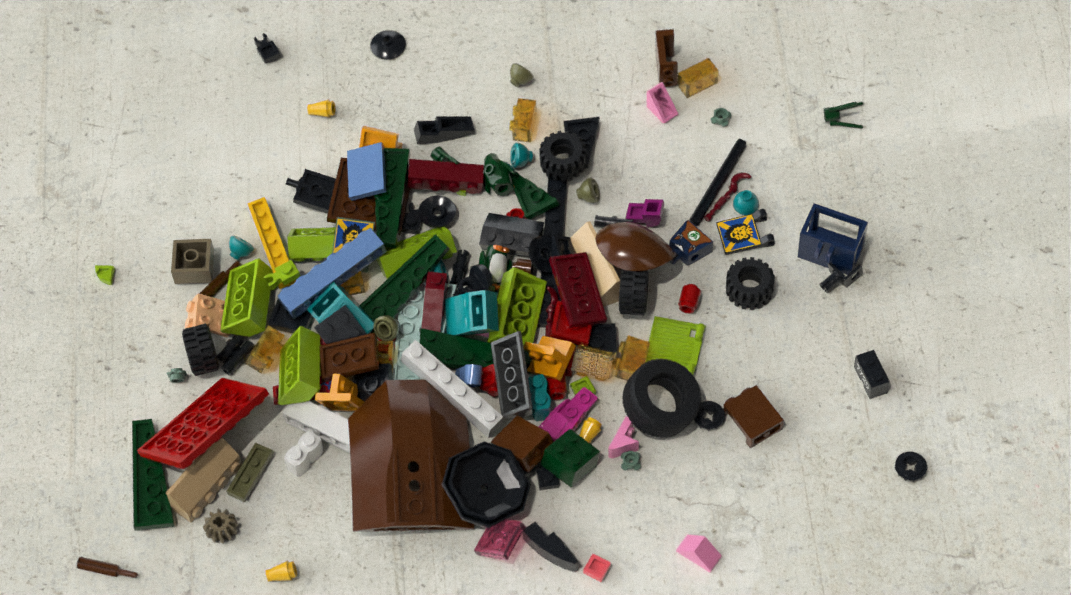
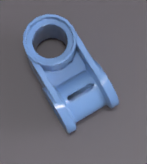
[455,364,482,387]

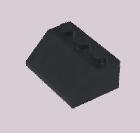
[479,213,544,258]

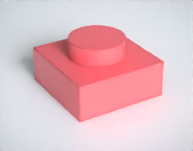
[583,554,611,582]

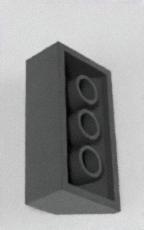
[491,331,532,419]

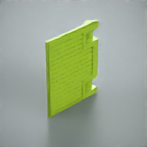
[643,316,706,375]

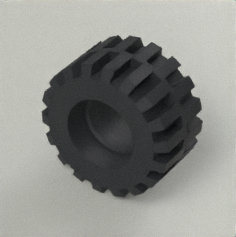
[539,131,586,182]
[726,257,775,310]
[619,269,649,316]
[182,323,219,376]

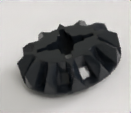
[694,401,725,431]
[895,451,927,482]

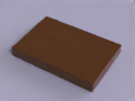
[320,332,379,382]

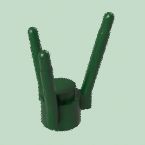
[823,102,864,129]
[430,147,460,164]

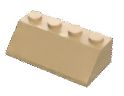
[570,221,620,307]
[166,437,242,523]

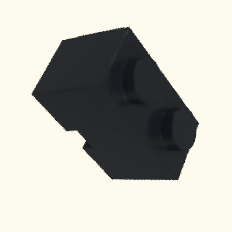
[854,350,890,399]

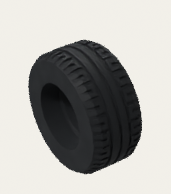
[622,359,702,438]

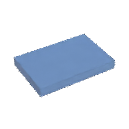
[347,142,386,201]

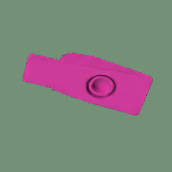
[539,387,598,442]

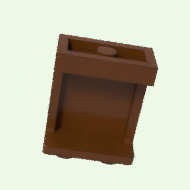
[655,29,678,87]
[723,385,784,448]
[490,416,553,472]

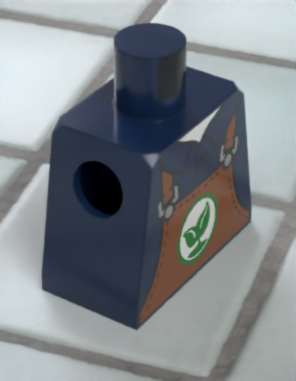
[669,220,713,265]

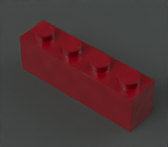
[407,159,484,194]

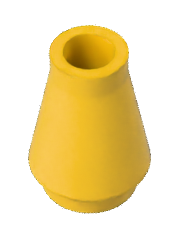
[307,99,336,118]
[579,417,602,443]
[265,560,297,582]

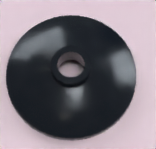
[370,30,406,60]
[419,195,456,228]
[528,236,552,272]

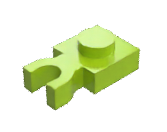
[264,260,301,290]

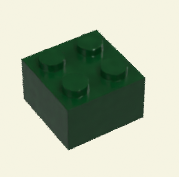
[541,429,600,488]

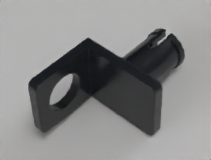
[819,262,863,293]

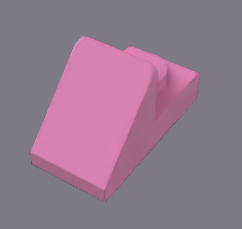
[608,416,639,458]

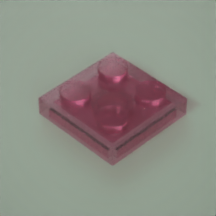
[474,520,526,560]

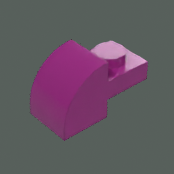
[625,199,665,227]

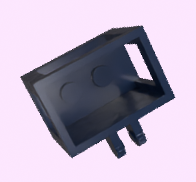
[797,203,868,275]

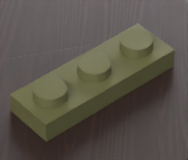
[226,443,274,502]

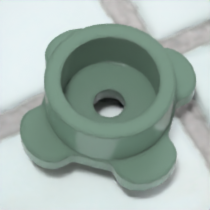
[711,108,731,126]
[167,368,187,383]
[621,451,641,471]

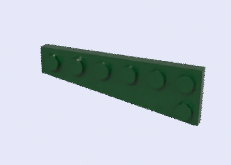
[375,148,410,248]
[359,234,449,333]
[420,328,532,373]
[132,419,175,531]

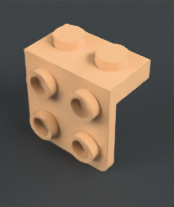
[185,293,230,337]

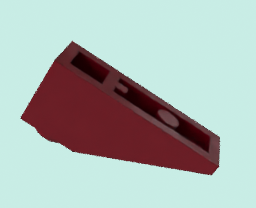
[421,272,449,332]

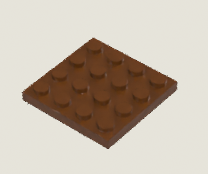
[327,157,411,236]

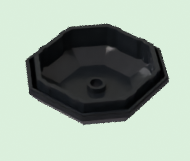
[442,441,531,528]

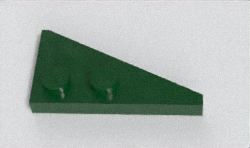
[509,171,559,220]

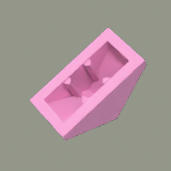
[647,82,678,123]
[676,534,722,572]

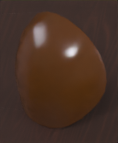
[595,222,677,271]

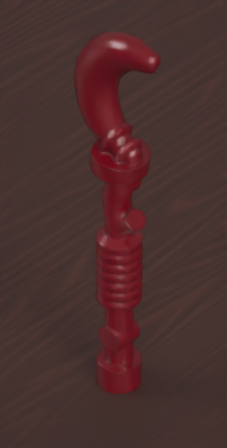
[704,172,752,222]
[545,287,558,338]

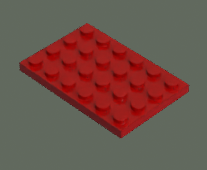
[137,378,269,469]

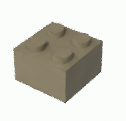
[171,239,214,284]

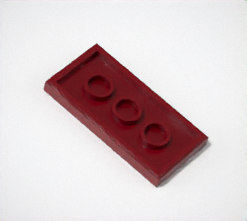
[549,252,607,328]

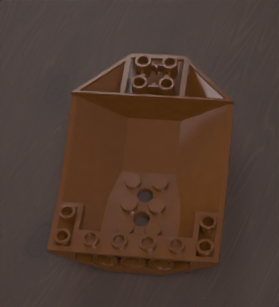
[348,380,474,532]

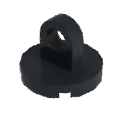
[458,264,495,295]

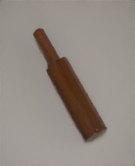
[199,261,240,297]
[77,556,138,578]

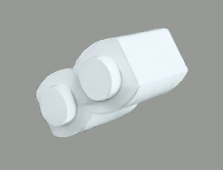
[284,431,323,477]

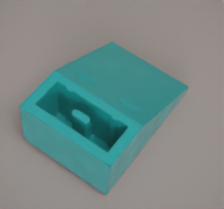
[307,282,374,334]
[445,290,499,336]

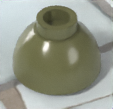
[510,63,534,87]
[576,177,600,203]
[373,315,399,342]

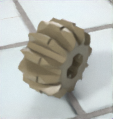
[203,508,238,543]

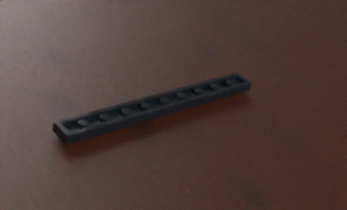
[538,177,567,328]

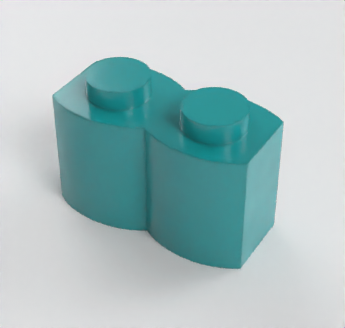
[528,374,551,422]

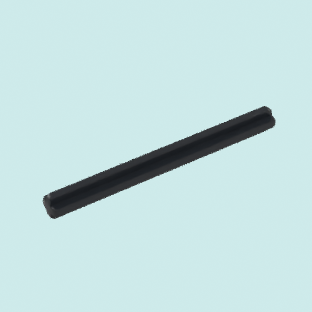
[690,139,746,226]

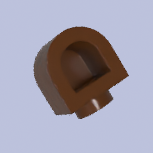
[512,258,534,275]

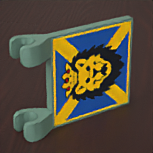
[332,217,375,273]

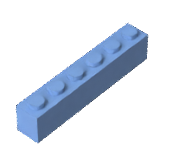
[277,228,387,319]

